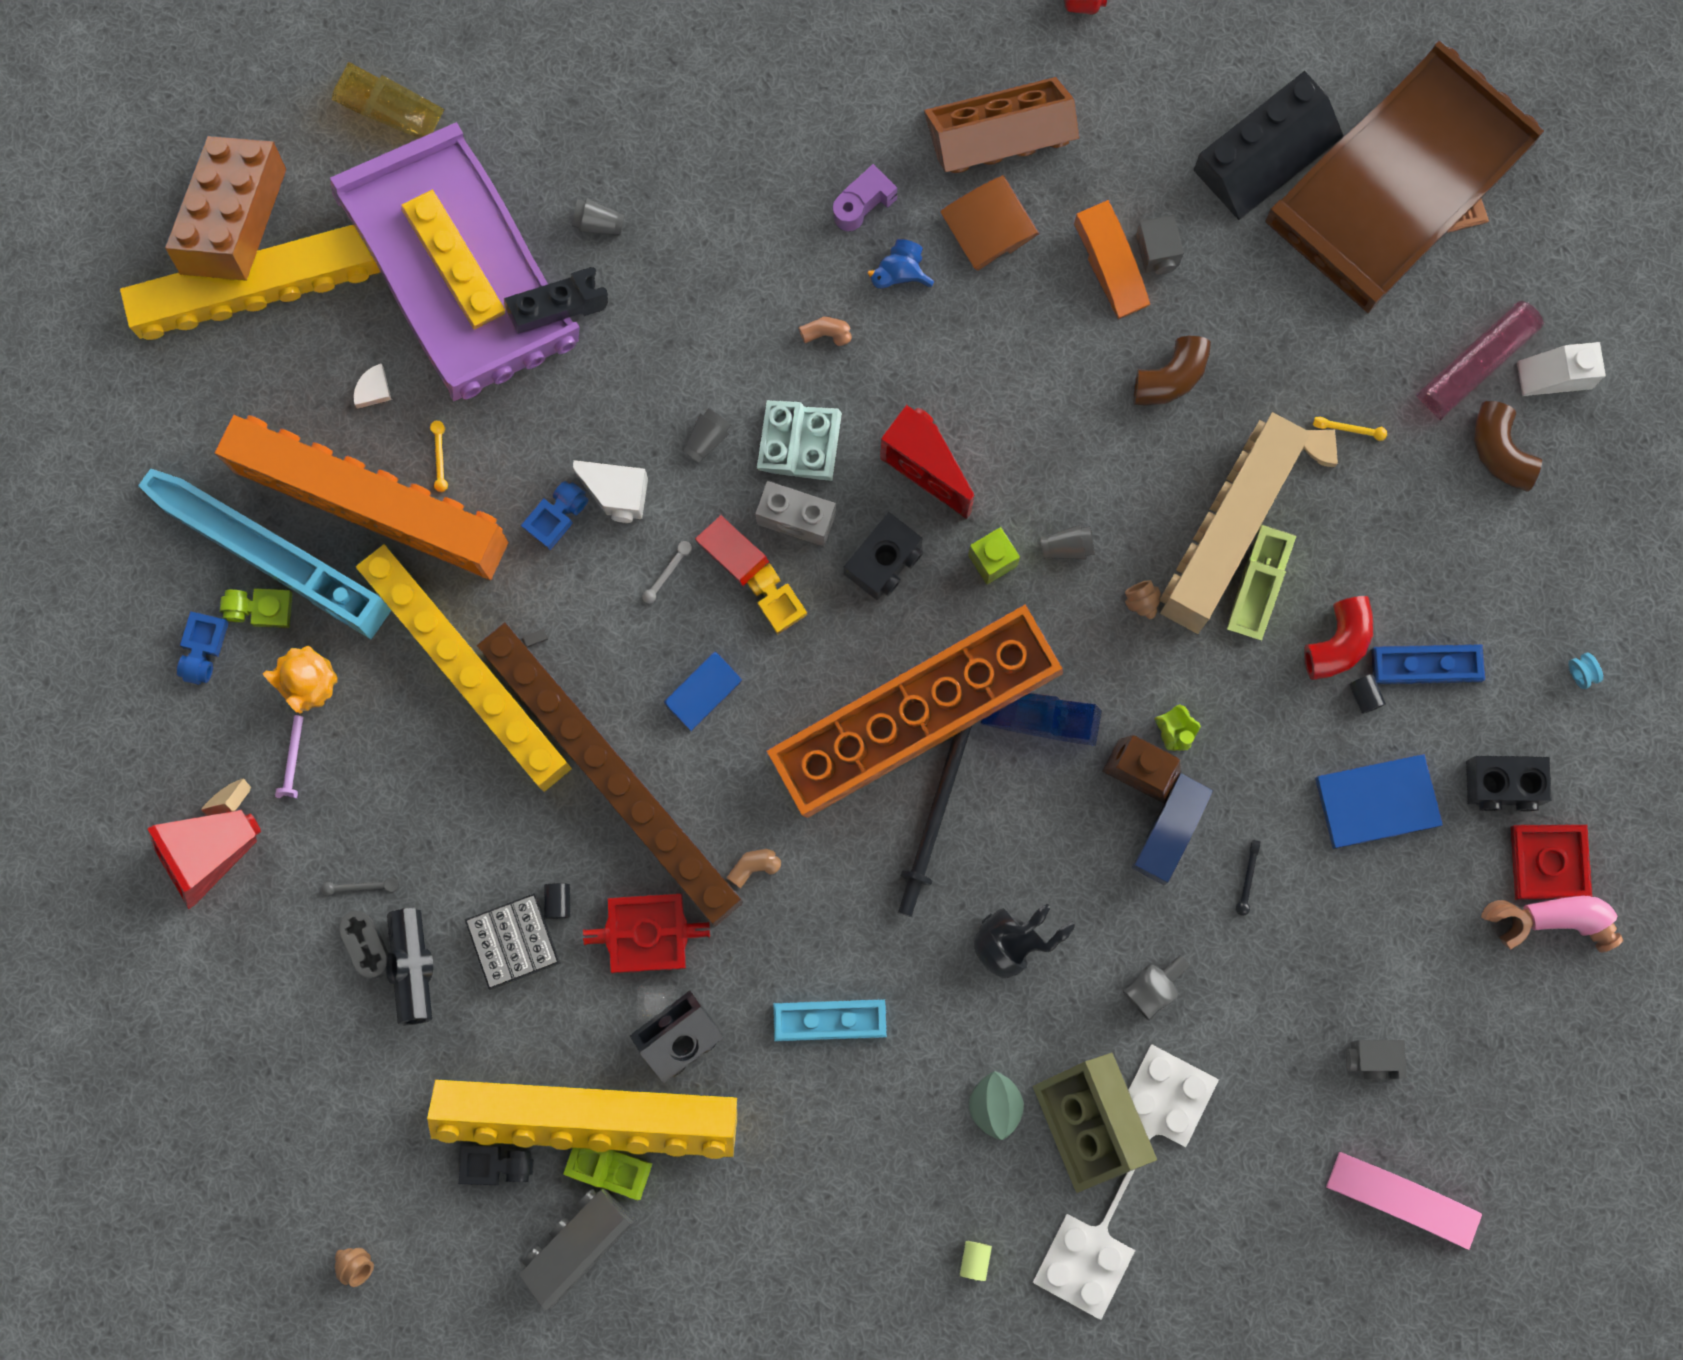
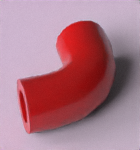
[1304,596,1373,680]

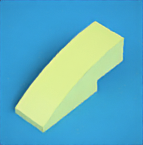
[1227,524,1296,640]

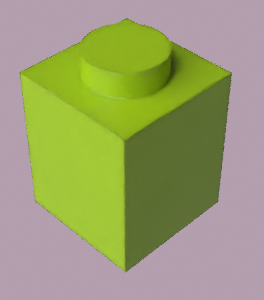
[968,527,1020,585]

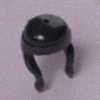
[974,904,1075,978]

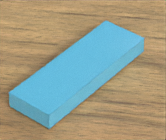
[773,1000,887,1041]

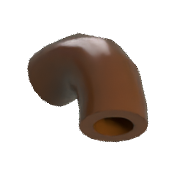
[1133,336,1211,406]

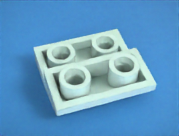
[757,400,842,481]

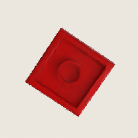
[1510,825,1592,900]

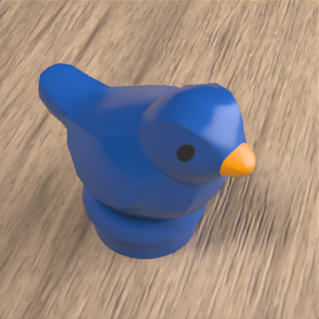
[868,239,934,289]

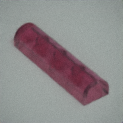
[1416,301,1544,420]

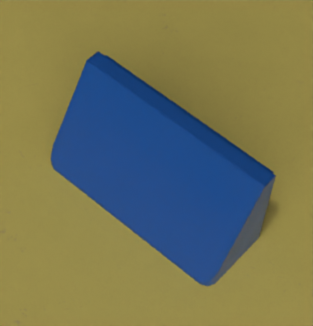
[664,651,742,731]

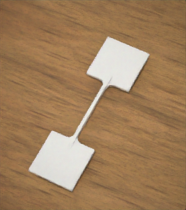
[1033,1044,1219,1320]

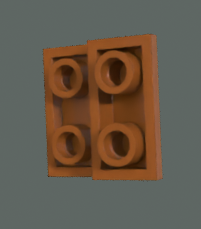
[940,175,1039,271]

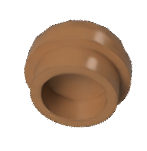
[1125,580,1161,619]
[335,1248,374,1287]

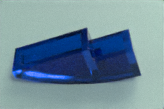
[981,693,1102,746]

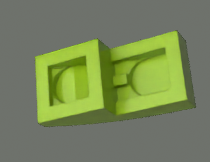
[563,1148,652,1200]

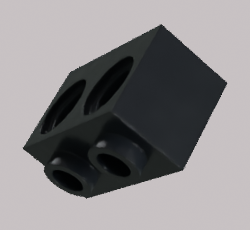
[1466,756,1552,812]

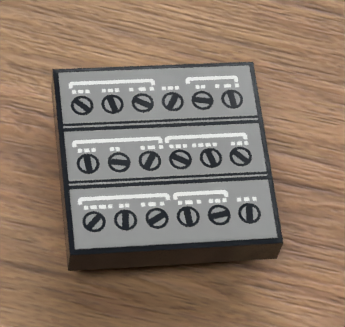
[465,893,561,990]

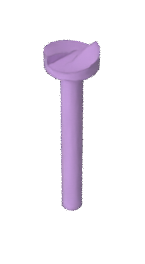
[275,715,303,798]

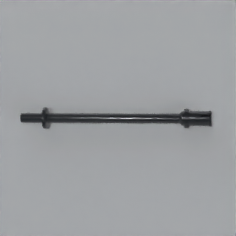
[898,726,972,917]

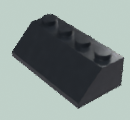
[1193,71,1344,220]

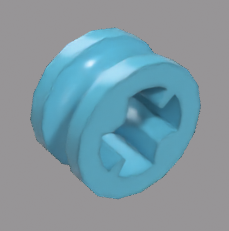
[1568,652,1603,689]

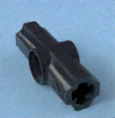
[386,908,433,1026]

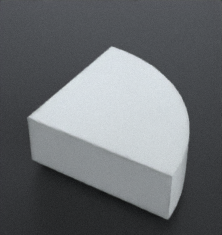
[354,364,392,409]

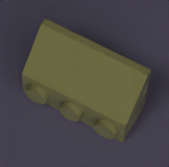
[1033,1053,1157,1193]

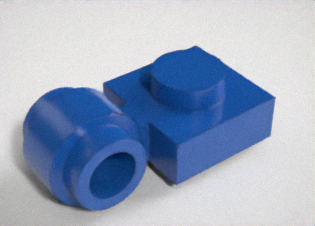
[521,481,588,550]
[177,611,229,685]

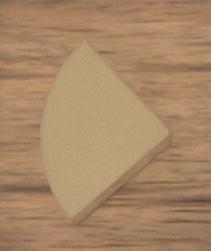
[1303,429,1338,467]
[201,778,251,816]

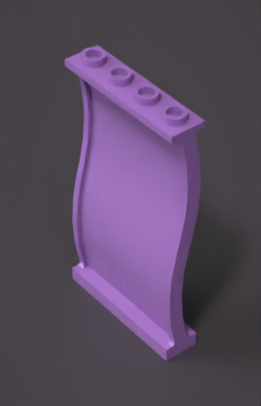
[330,122,580,402]

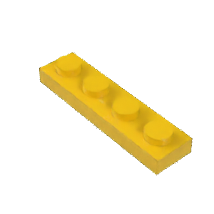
[401,189,505,330]

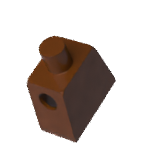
[1102,735,1181,803]

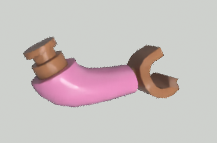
[1481,896,1623,953]

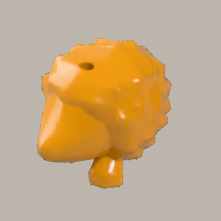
[262,646,338,714]

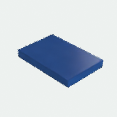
[1315,754,1443,849]

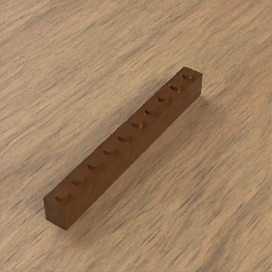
[476,622,743,927]

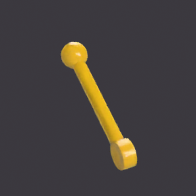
[1313,417,1387,441]
[430,420,448,492]

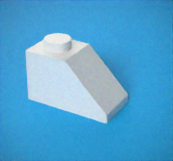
[1517,342,1606,396]
[573,460,648,523]

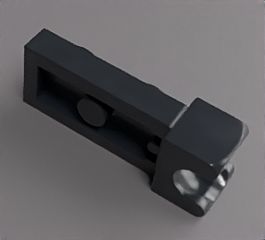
[504,267,608,334]

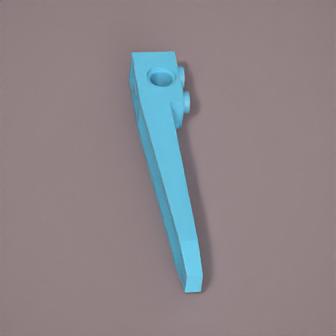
[138,469,391,639]

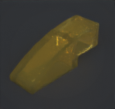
[331,62,445,138]

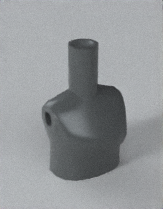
[1123,955,1190,1020]

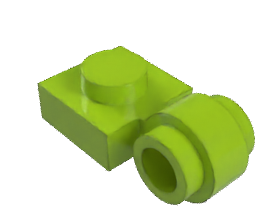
[219,589,293,628]

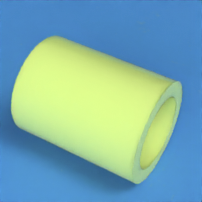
[960,1241,992,1281]

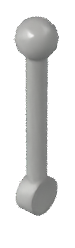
[642,541,692,604]

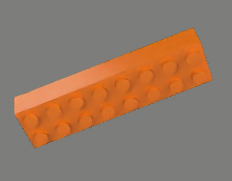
[215,414,509,581]
[767,604,1063,818]

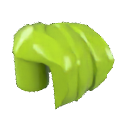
[1154,704,1201,751]

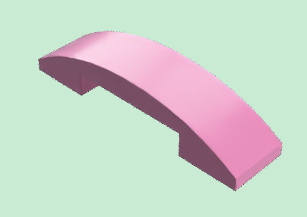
[1326,1152,1482,1250]

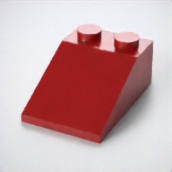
[880,405,975,519]

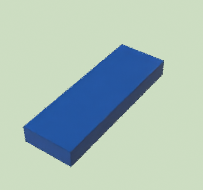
[1371,644,1485,684]

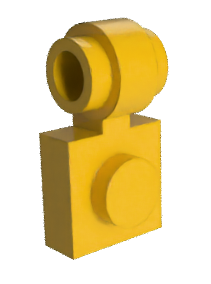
[747,563,808,635]

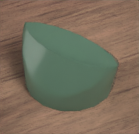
[969,1071,1024,1140]

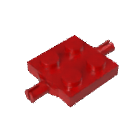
[583,894,710,974]

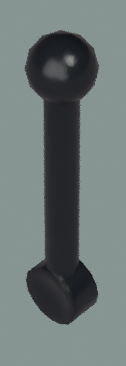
[1236,839,1261,916]

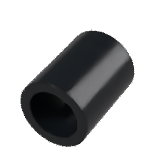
[1349,674,1386,714]
[544,883,571,919]

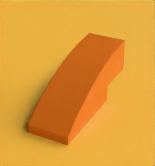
[1074,200,1150,319]

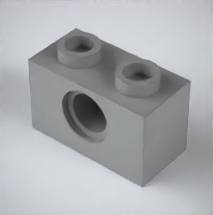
[755,481,836,547]

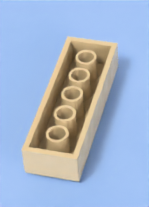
[1160,412,1311,634]

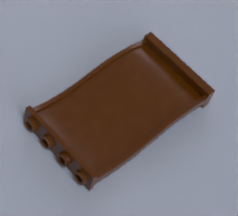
[1265,41,1544,314]

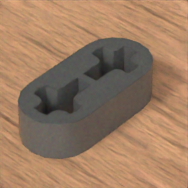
[339,911,388,979]

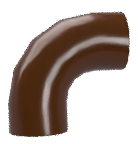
[1474,401,1542,492]

